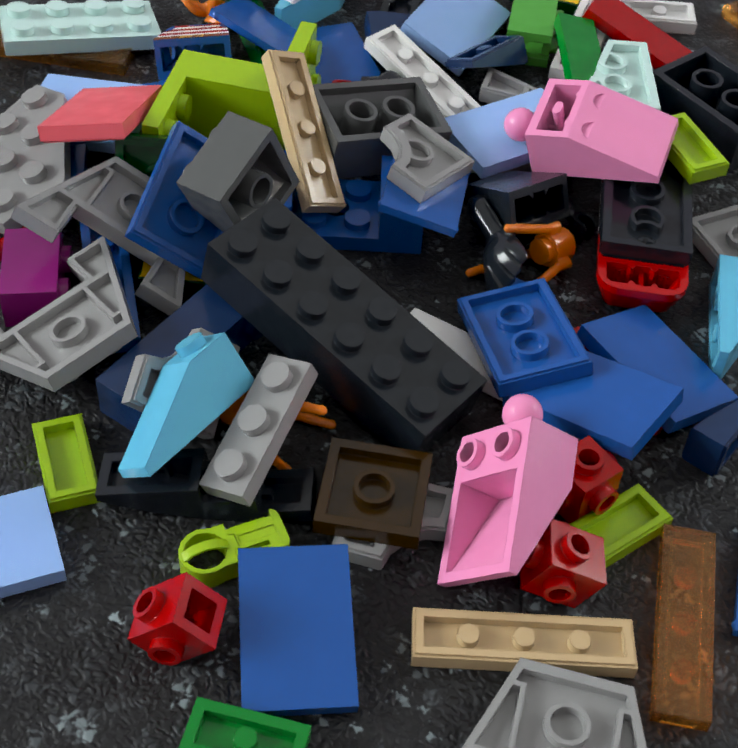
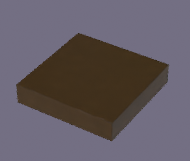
[313,437,433,550]

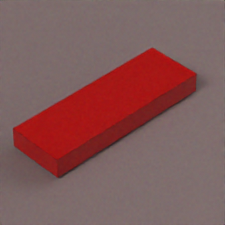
[582,0,692,70]

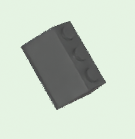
[313,77,452,179]

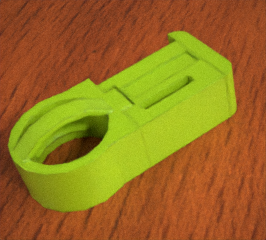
[178,509,290,588]

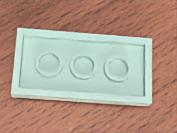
[0,0,161,56]

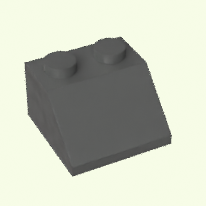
[176,111,300,233]

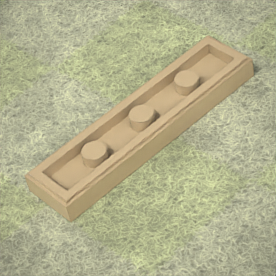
[261,49,346,213]
[411,607,638,678]

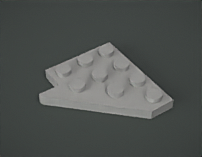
[0,84,71,234]

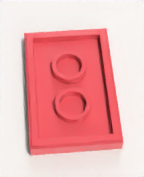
[37,85,162,143]

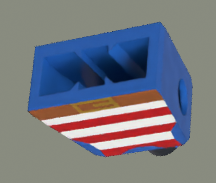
[153,23,232,80]

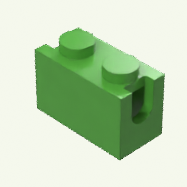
[507,0,564,68]

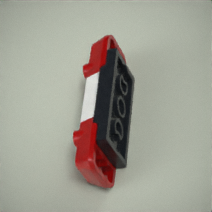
[596,158,693,312]

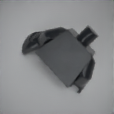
[464,171,596,291]

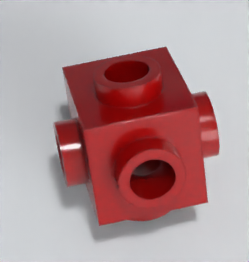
[557,435,624,524]
[520,519,607,608]
[127,572,228,666]

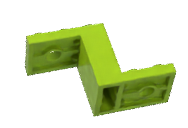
[141,21,322,150]

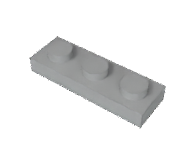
[199,354,318,506]

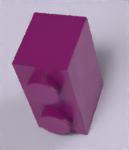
[0,228,73,327]

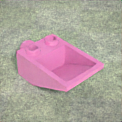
[504,78,679,183]
[437,394,578,588]

